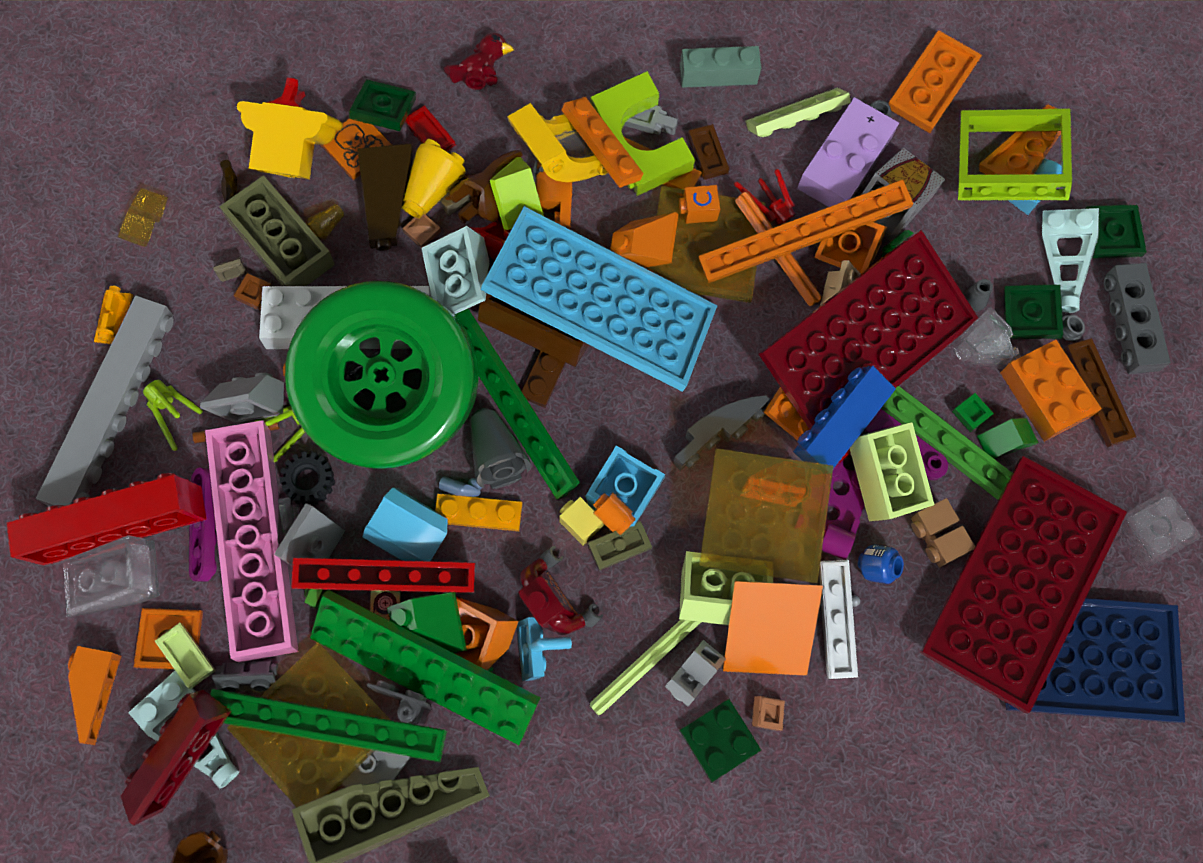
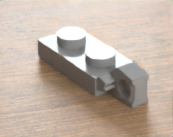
[624,106,678,135]

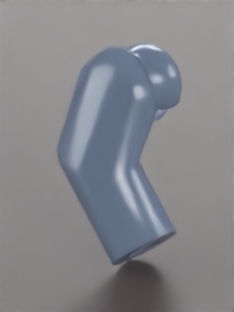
[439,476,482,497]

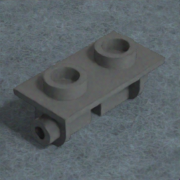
[212,661,279,693]

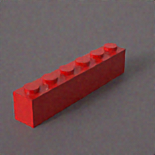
[291,558,475,593]

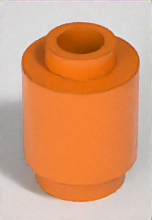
[593,492,636,535]

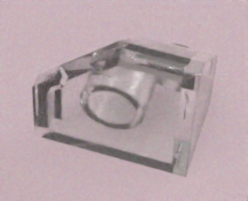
[952,307,1020,368]

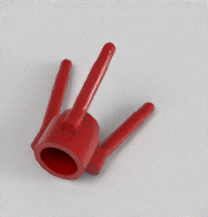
[734,169,796,226]

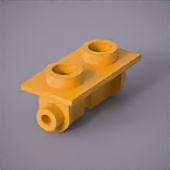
[94,286,133,344]

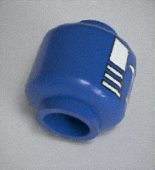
[858,544,904,584]

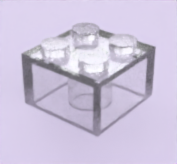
[1117,488,1202,570]

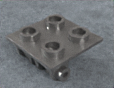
[367,680,432,725]

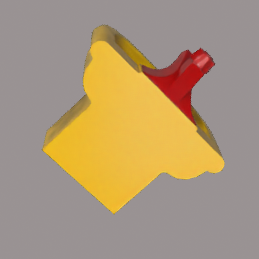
[237,78,343,180]

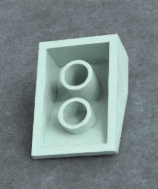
[422,226,489,314]

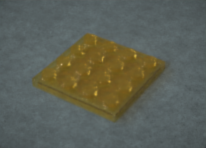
[648,186,765,303]
[699,449,833,583]
[227,642,391,808]

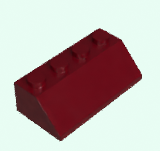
[121,690,231,826]

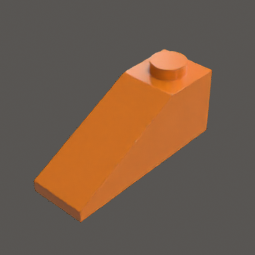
[68,646,121,745]

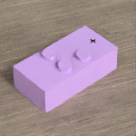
[797,97,899,207]

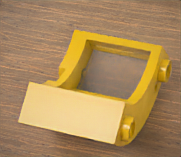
[507,103,608,182]

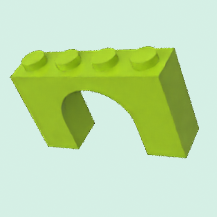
[591,71,695,196]

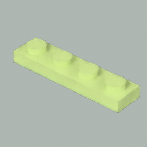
[746,88,851,137]

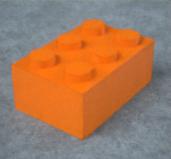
[1000,340,1102,442]

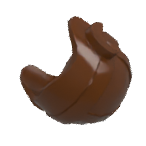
[171,830,228,863]

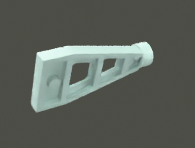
[1042,208,1099,313]
[128,671,239,789]

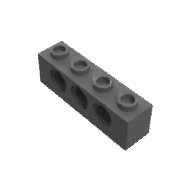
[1104,263,1171,374]

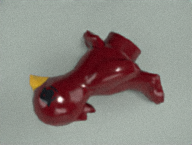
[444,33,514,90]

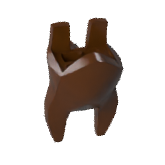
[449,150,523,224]

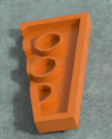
[979,104,1061,175]

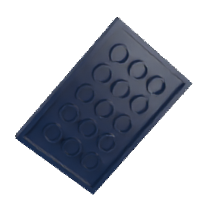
[1006,598,1185,723]

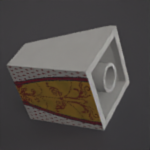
[861,148,945,241]

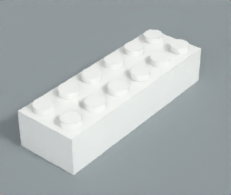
[259,286,431,349]

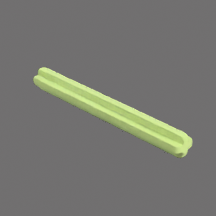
[590,619,701,715]

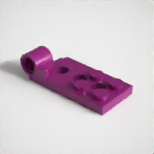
[794,454,865,560]

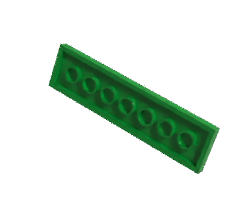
[310,590,541,745]

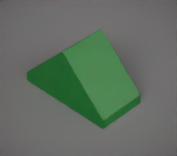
[977,418,1038,459]

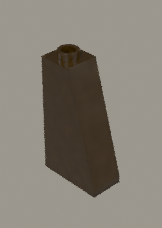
[358,144,412,251]

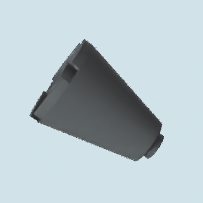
[470,408,531,489]

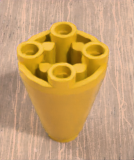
[402,139,466,219]

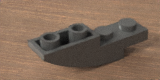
[673,395,770,471]

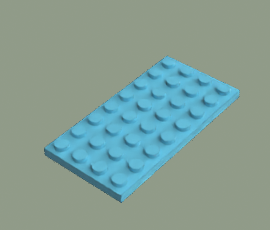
[480,206,717,392]

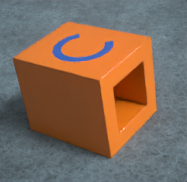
[679,185,720,224]

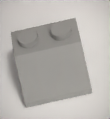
[200,373,284,422]

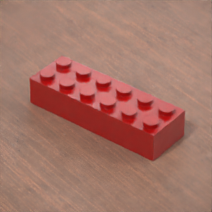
[7,473,207,565]

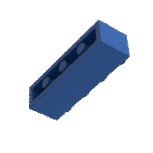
[793,366,896,475]

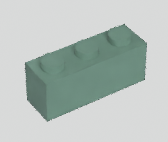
[680,46,761,88]

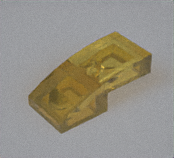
[118,188,168,247]

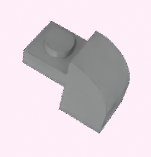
[665,640,726,706]

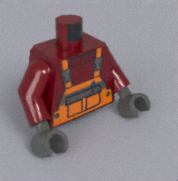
[518,546,603,635]

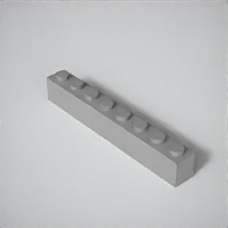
[36,295,174,506]

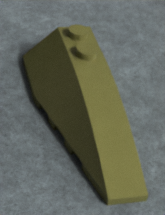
[292,767,490,863]

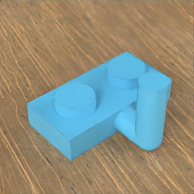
[517,617,572,681]

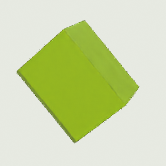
[490,157,544,230]

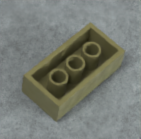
[219,175,335,286]

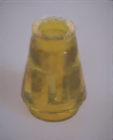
[306,204,344,240]

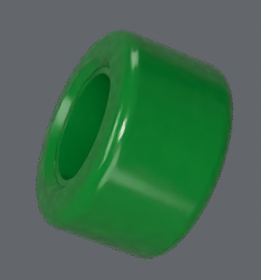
[285,281,479,469]

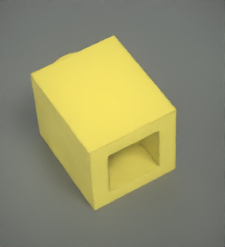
[559,497,604,546]

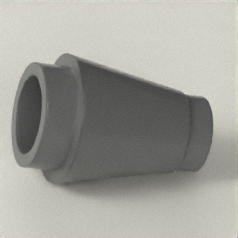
[963,279,993,311]

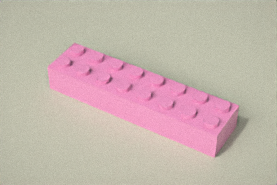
[205,420,298,662]

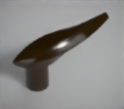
[220,160,237,203]

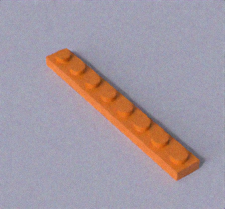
[698,180,913,283]

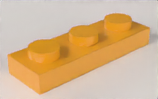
[435,494,522,531]

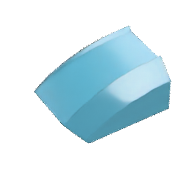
[585,446,665,527]
[363,488,448,562]

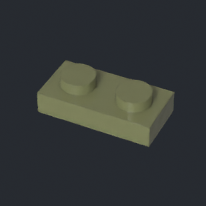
[588,521,652,571]

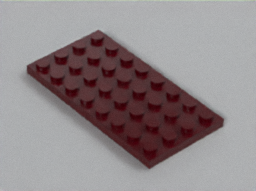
[759,230,980,430]
[920,456,1127,714]

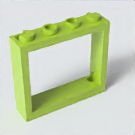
[958,109,1072,200]

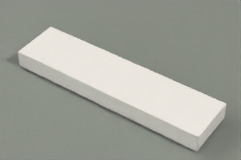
[818,560,858,679]

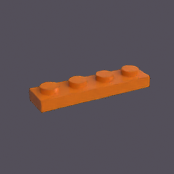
[562,97,644,188]

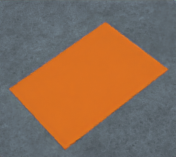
[723,581,823,675]

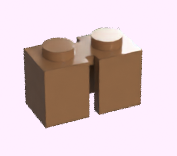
[911,498,975,568]

